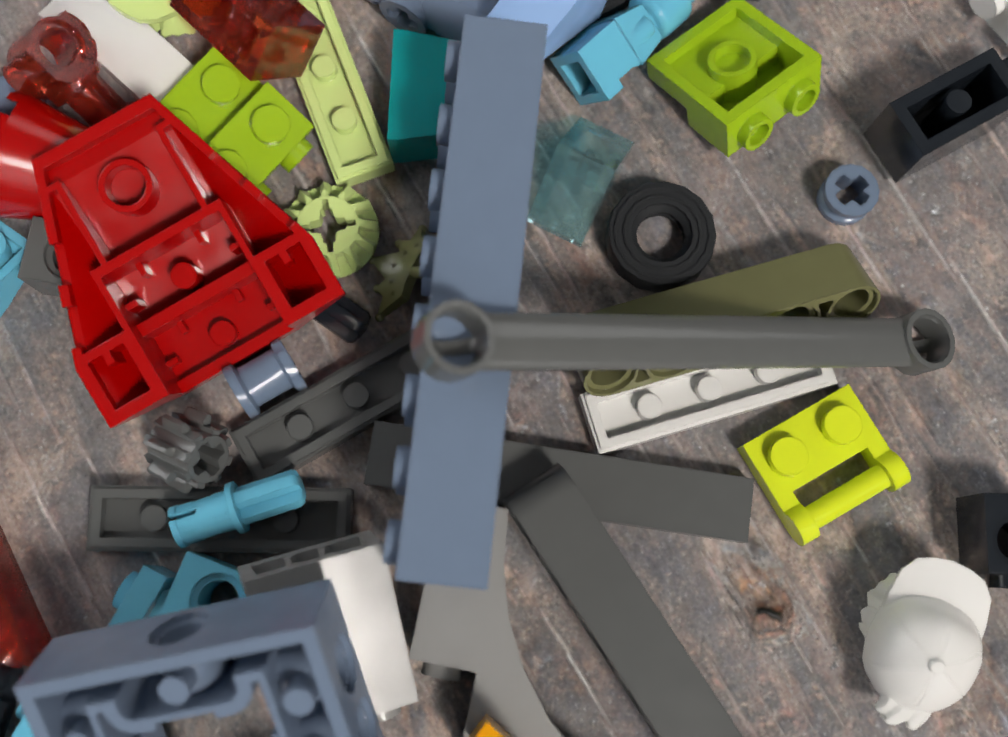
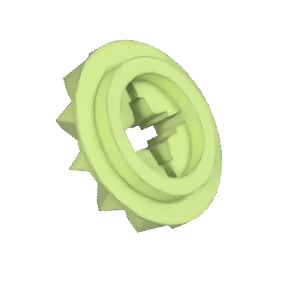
[283,181,379,279]

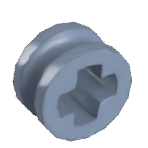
[816,164,880,226]

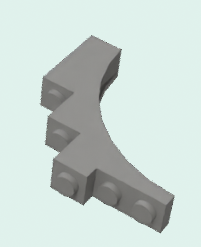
[409,507,565,737]

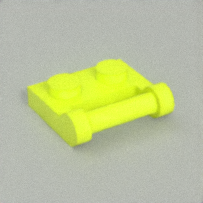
[737,384,911,547]

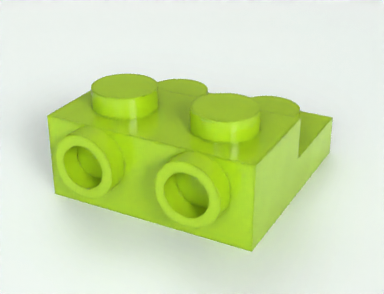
[646,0,822,157]
[160,42,314,196]

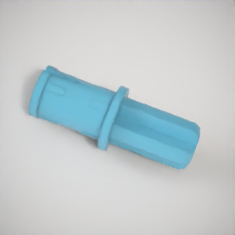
[167,470,306,548]

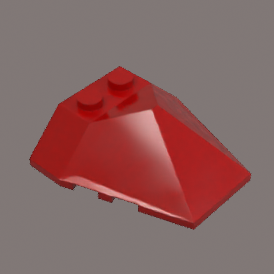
[31,93,346,429]

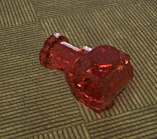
[1,10,134,127]

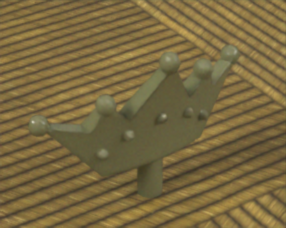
[368,224,427,322]

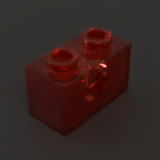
[170,0,325,81]

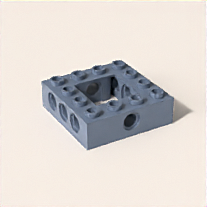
[13,579,384,737]

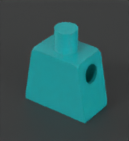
[387,29,457,163]

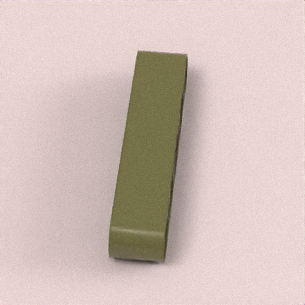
[577,243,881,397]

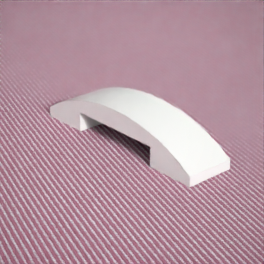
[38,0,194,102]

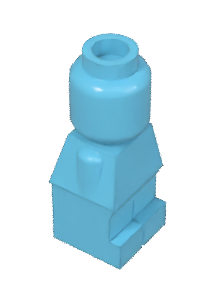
[550,0,695,105]

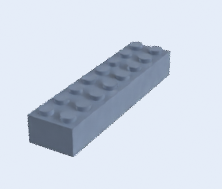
[383,14,548,590]

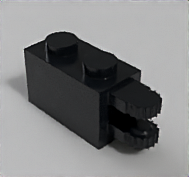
[863,47,1008,183]

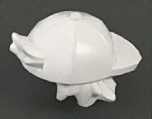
[859,557,991,730]

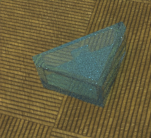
[527,117,634,248]

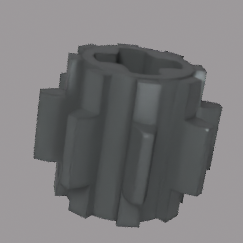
[143,406,232,494]

